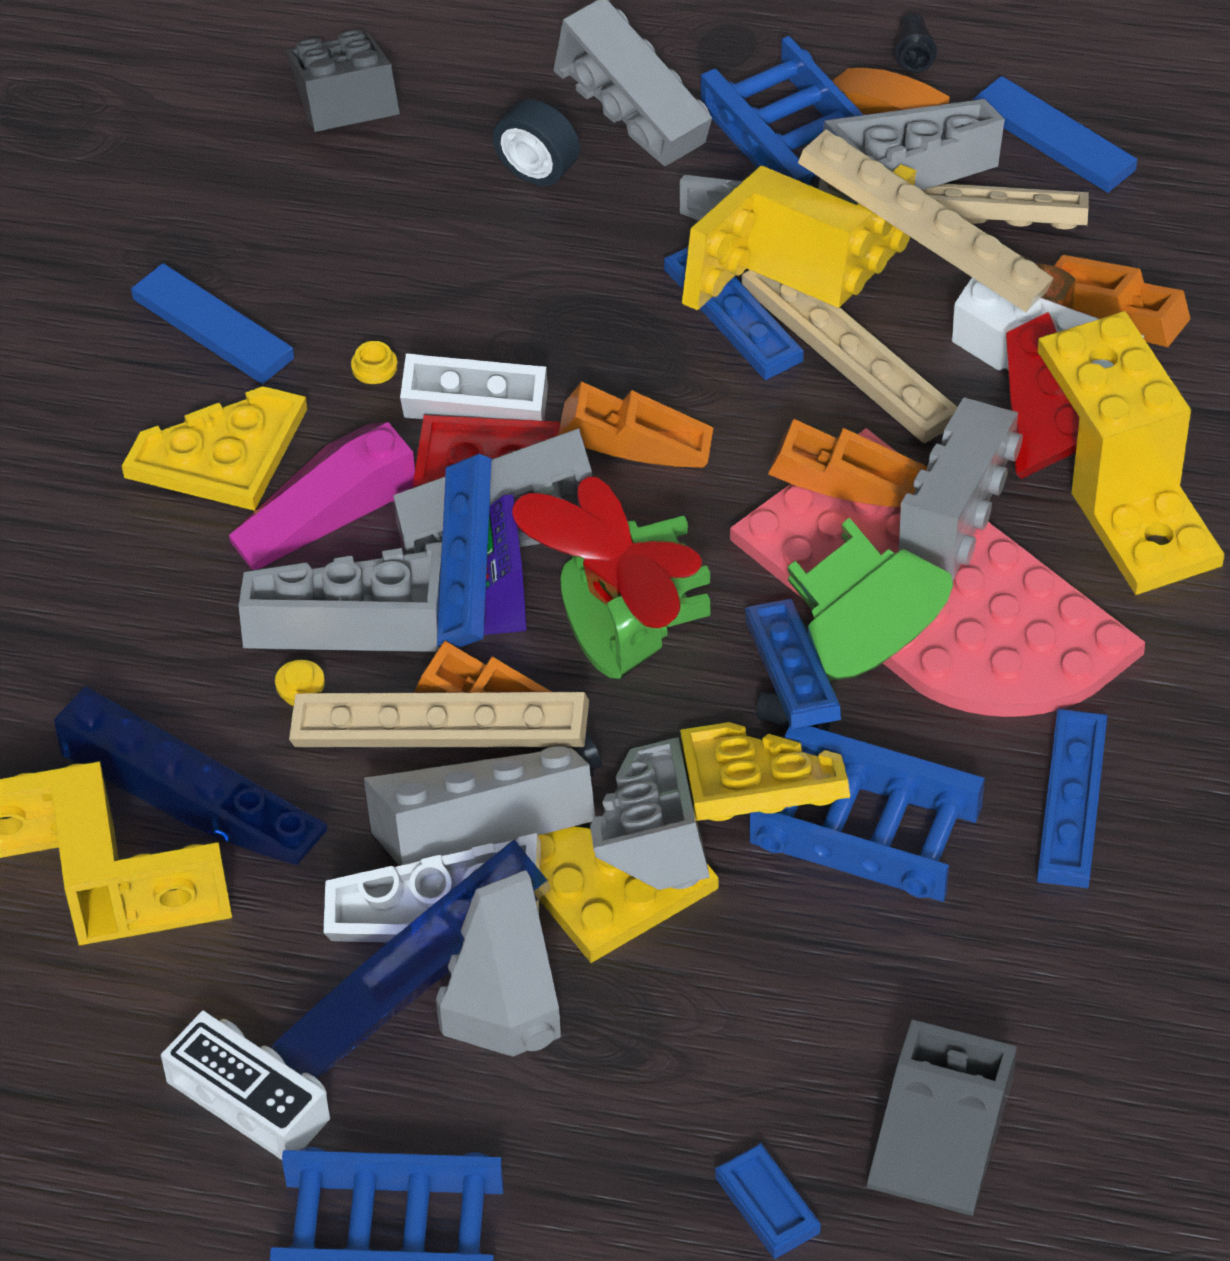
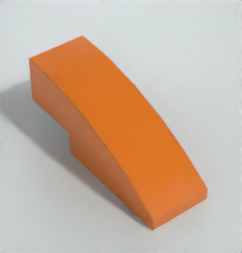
[832,68,950,115]
[1046,255,1191,347]
[558,382,713,468]
[768,419,927,507]
[414,641,551,693]

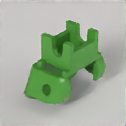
[561,516,710,679]
[788,518,953,682]

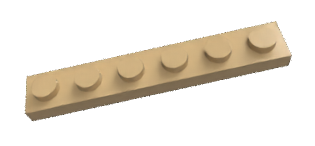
[798,129,1054,313]
[818,178,1089,229]
[742,270,958,444]
[289,692,589,747]

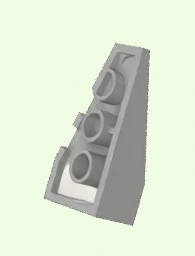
[590,737,710,890]

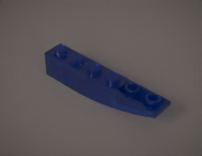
[54,686,328,865]
[269,839,551,1079]

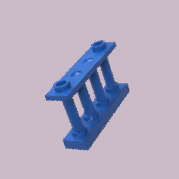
[701,36,863,186]
[750,726,985,902]
[269,1147,504,1261]

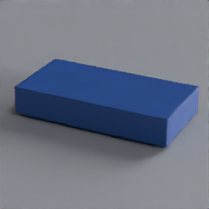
[715,1143,821,1259]

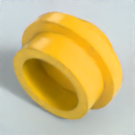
[351,341,398,384]
[275,660,325,706]

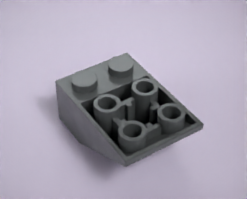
[286,30,400,132]
[867,1020,1017,1216]

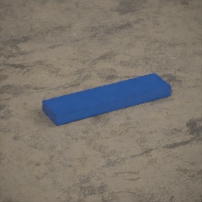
[973,76,1137,193]
[664,247,804,380]
[131,263,294,385]
[437,454,492,648]
[745,599,841,729]
[1037,709,1108,888]

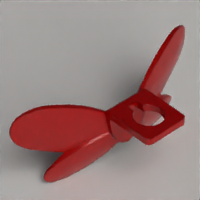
[512,477,702,628]

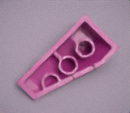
[229,422,415,571]

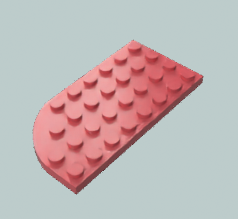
[730,428,1146,717]

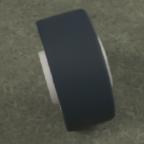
[492,99,580,187]

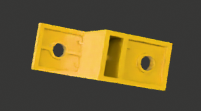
[682,164,917,310]
[1038,311,1224,595]
[0,762,232,946]

